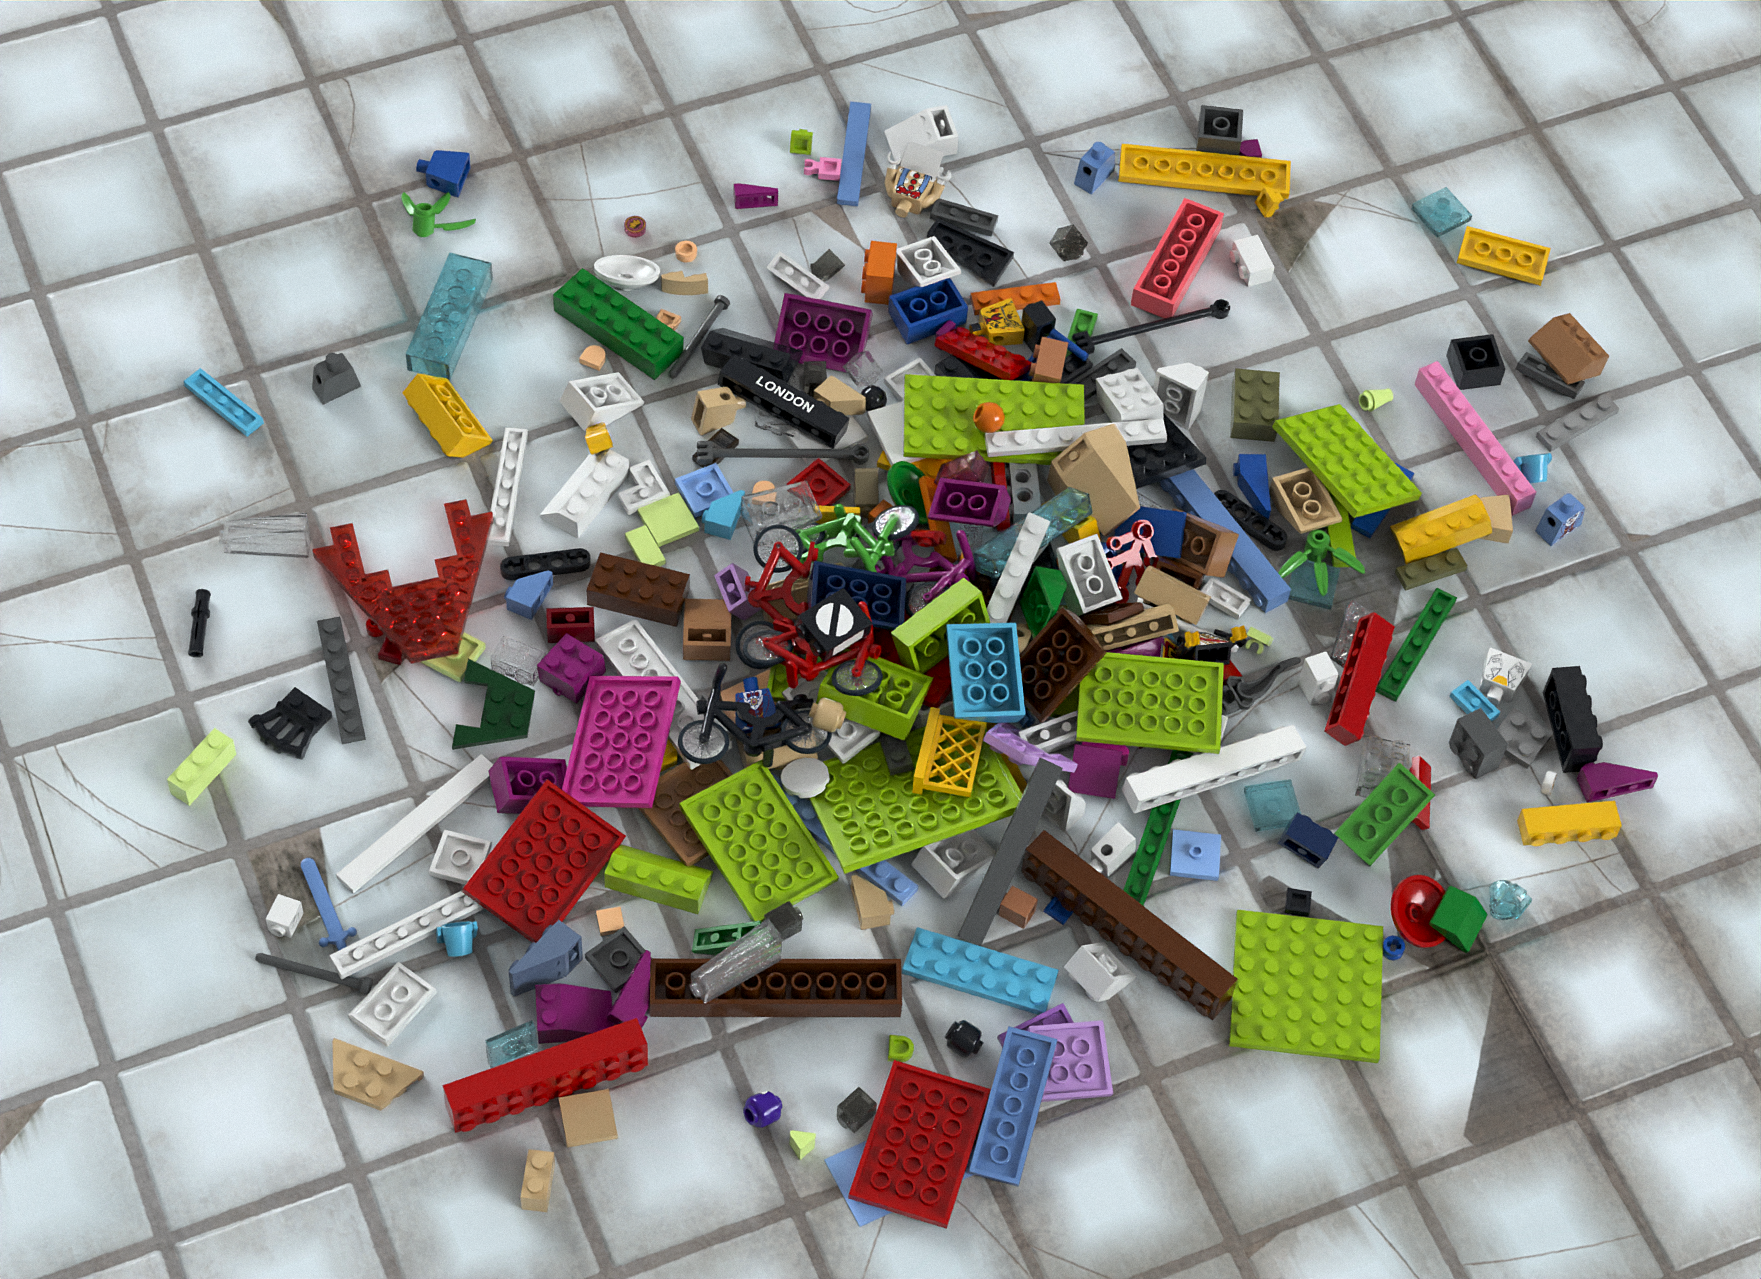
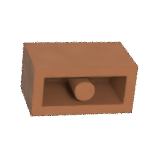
[1029,337,1068,383]

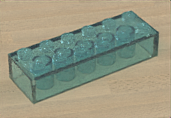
[406,253,493,381]

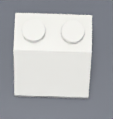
[1064,942,1137,1002]

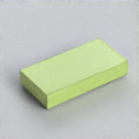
[625,525,666,567]

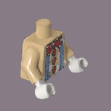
[885,152,952,218]

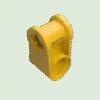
[585,422,613,455]

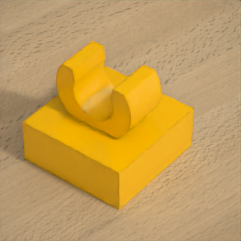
[1255,187,1284,218]

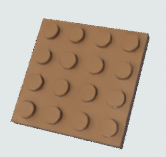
[638,759,733,866]

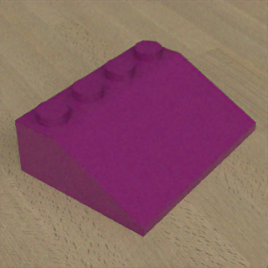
[774,293,873,375]

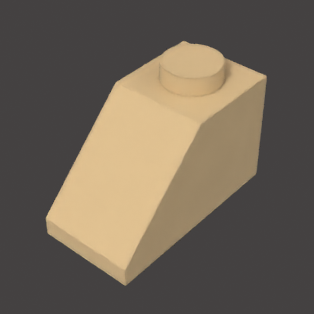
[814,375,866,416]
[850,875,894,930]

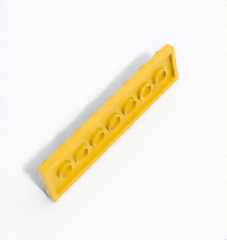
[1118,144,1291,199]

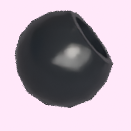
[860,385,887,412]

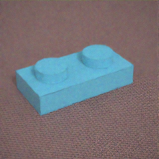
[1449,680,1500,722]

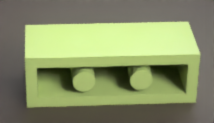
[167,728,237,806]

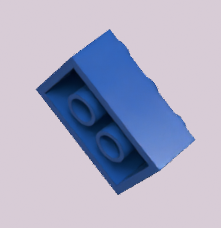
[888,278,968,344]

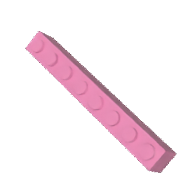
[1415,361,1536,516]

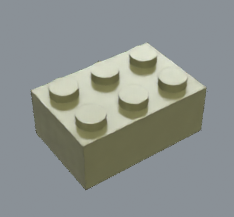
[1230,368,1280,442]

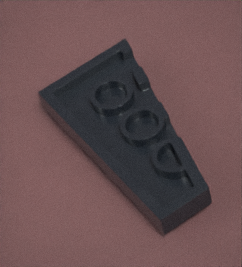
[927,218,1014,287]

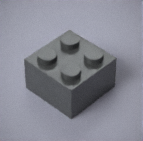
[1196,105,1243,156]
[1449,708,1508,779]

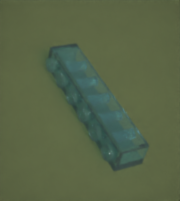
[973,487,1093,579]

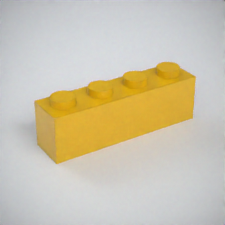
[1517,801,1622,846]

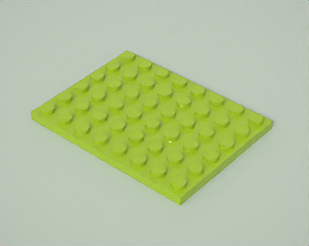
[808,724,1022,874]

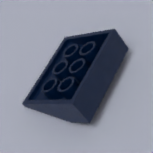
[807,561,906,631]

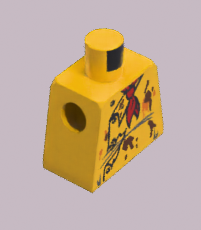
[969,298,1025,346]

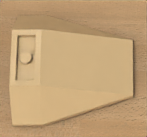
[1047,424,1140,537]

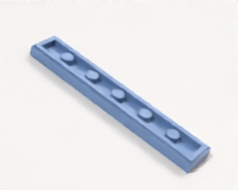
[837,101,871,206]

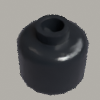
[945,1020,983,1057]

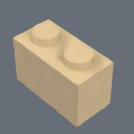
[520,1149,555,1212]

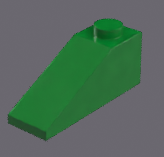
[692,921,774,959]

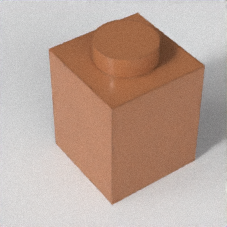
[999,886,1038,929]

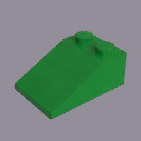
[1019,567,1067,639]

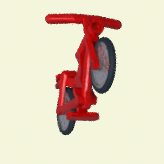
[735,525,819,670]
[743,601,883,696]

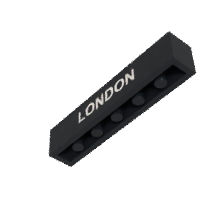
[718,354,850,449]

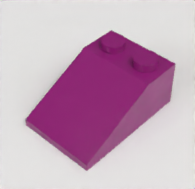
[488,757,567,814]
[535,983,613,1044]

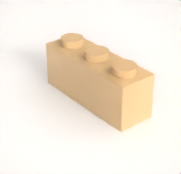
[1134,565,1211,625]

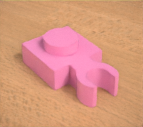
[804,157,842,181]

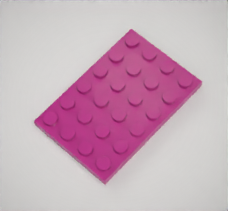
[562,676,681,808]

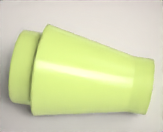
[1359,388,1393,412]

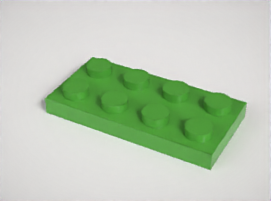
[1334,762,1435,866]

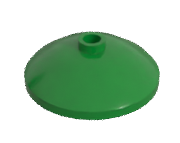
[887,461,928,524]

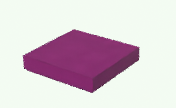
[1068,744,1122,799]

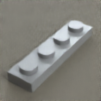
[1536,393,1619,452]

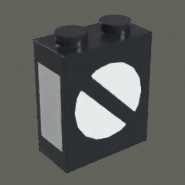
[795,588,872,662]

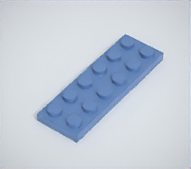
[969,1026,1058,1187]

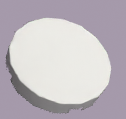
[781,758,830,798]

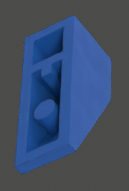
[1233,454,1271,519]

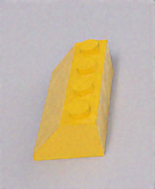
[402,373,493,458]
[1390,494,1492,564]

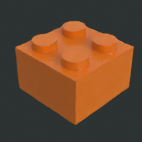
[861,241,897,305]

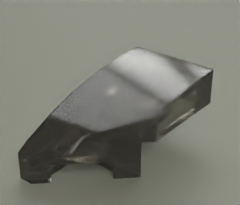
[810,249,845,283]

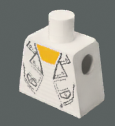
[1479,648,1532,706]

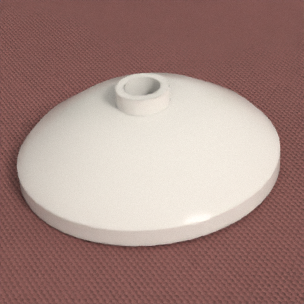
[594,255,660,291]

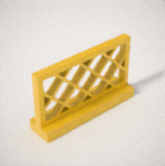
[912,707,987,797]

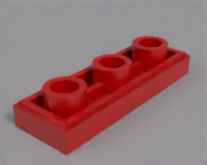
[1409,756,1431,830]

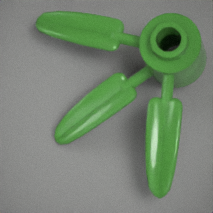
[401,192,476,237]
[1278,530,1365,596]

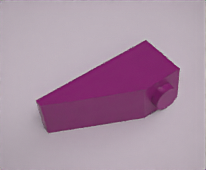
[1577,762,1658,803]
[606,950,651,1029]

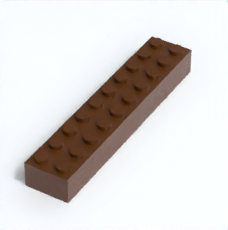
[1021,830,1238,1020]
[650,958,902,1017]

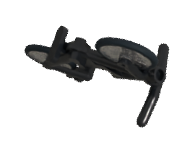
[678,663,832,768]

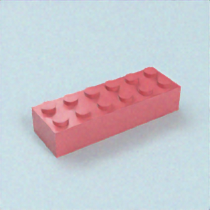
[1131,198,1224,319]

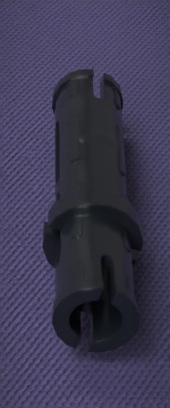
[188,589,211,658]

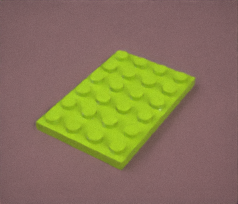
[1272,404,1422,518]
[1076,652,1224,754]
[679,760,839,922]

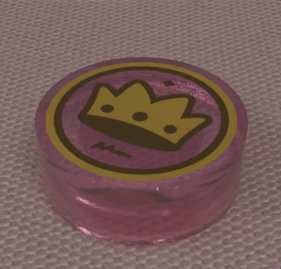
[624,216,646,238]

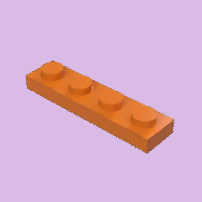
[970,282,1061,315]

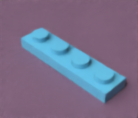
[184,368,264,437]

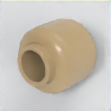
[809,697,846,733]

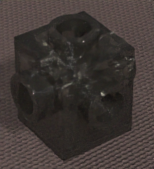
[1049,224,1088,262]

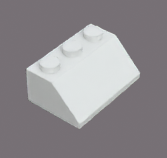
[1153,362,1209,430]

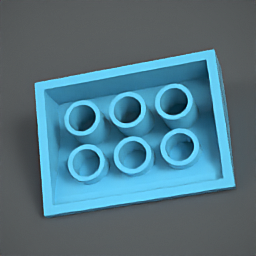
[946,623,1025,723]

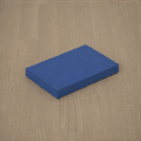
[1113,506,1187,558]

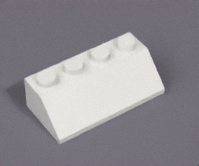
[540,449,629,538]

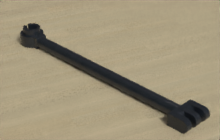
[1072,299,1230,354]

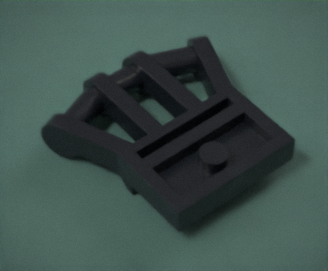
[248,687,332,760]

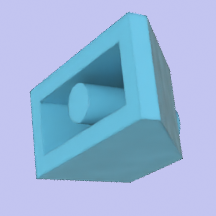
[702,490,745,540]

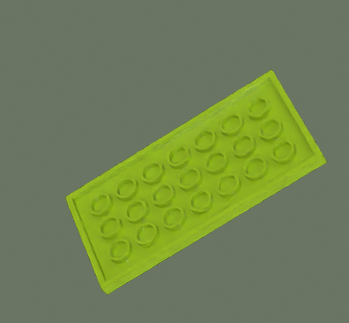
[903,374,1085,465]

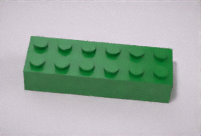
[553,268,684,380]

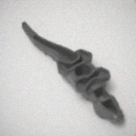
[1222,657,1301,716]

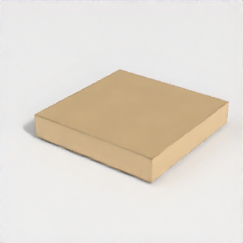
[558,1089,618,1148]

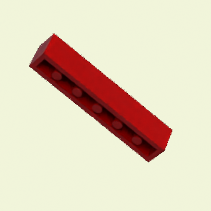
[1324,612,1395,746]

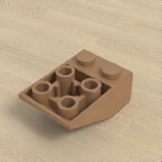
[683,599,731,661]

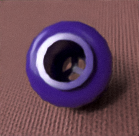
[743,1091,783,1128]

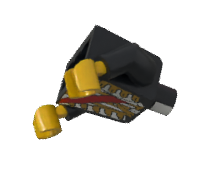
[1175,625,1247,665]

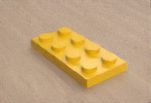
[1456,226,1551,286]

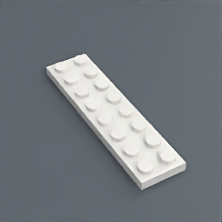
[595,619,733,769]

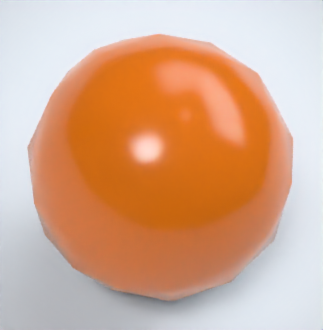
[973,402,1005,433]

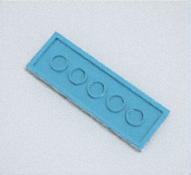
[902,927,1059,1015]

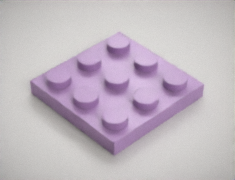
[1028,1020,1113,1102]

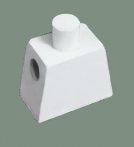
[1089,822,1136,878]

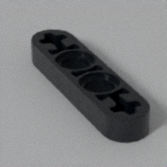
[1214,490,1287,551]
[500,548,591,581]

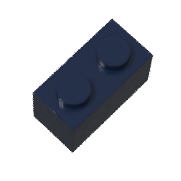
[1278,812,1339,869]

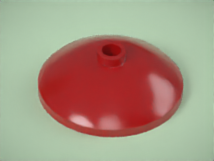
[1391,875,1446,948]

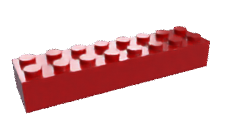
[442,1018,648,1133]

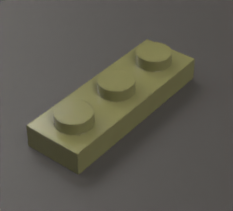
[1395,548,1468,591]

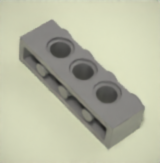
[1005,463,1042,527]

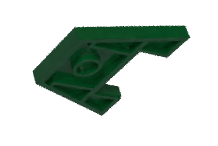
[452,658,535,750]

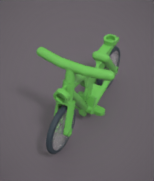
[778,504,919,572]

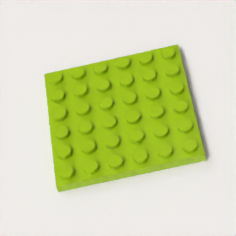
[1229,910,1383,1063]

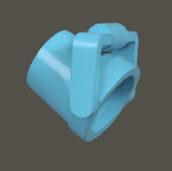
[1513,453,1552,483]
[436,921,478,957]

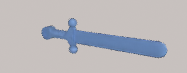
[301,858,357,951]

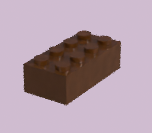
[586,552,690,627]

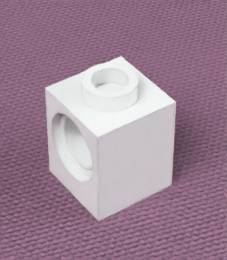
[266,894,303,938]

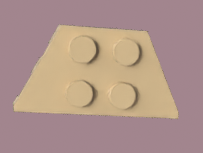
[332,1038,424,1111]

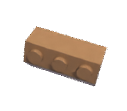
[1528,313,1609,385]

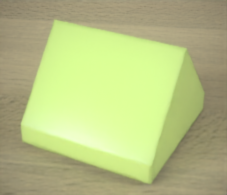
[789,1130,816,1160]

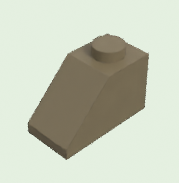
[853,468,879,518]

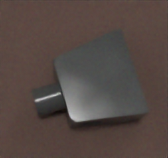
[312,353,361,405]

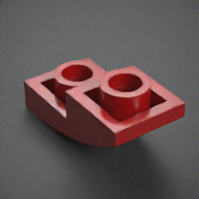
[911,529,947,547]

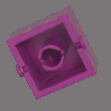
[537,633,606,704]

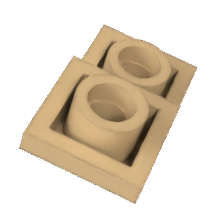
[661,271,708,295]

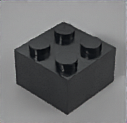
[1446,334,1506,390]

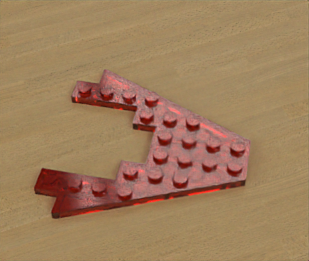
[312,499,494,664]

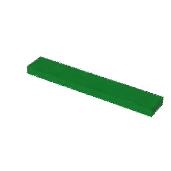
[1375,588,1457,702]

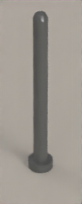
[669,295,730,379]
[255,953,373,995]

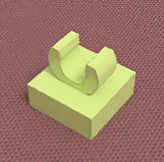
[1246,627,1274,655]

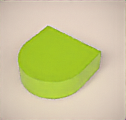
[888,1035,914,1062]

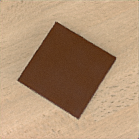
[1079,602,1144,625]

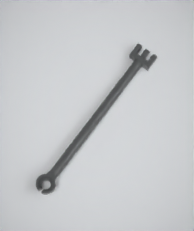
[697,441,869,465]

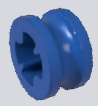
[1383,935,1405,961]

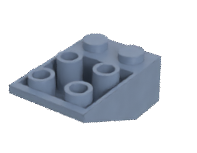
[509,920,583,997]

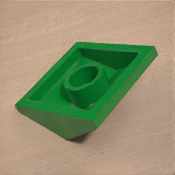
[1429,886,1488,953]

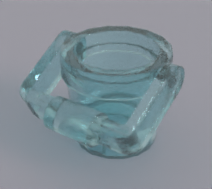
[1489,880,1532,920]

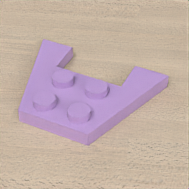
[983,723,1078,773]

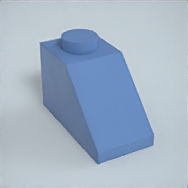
[504,570,553,620]

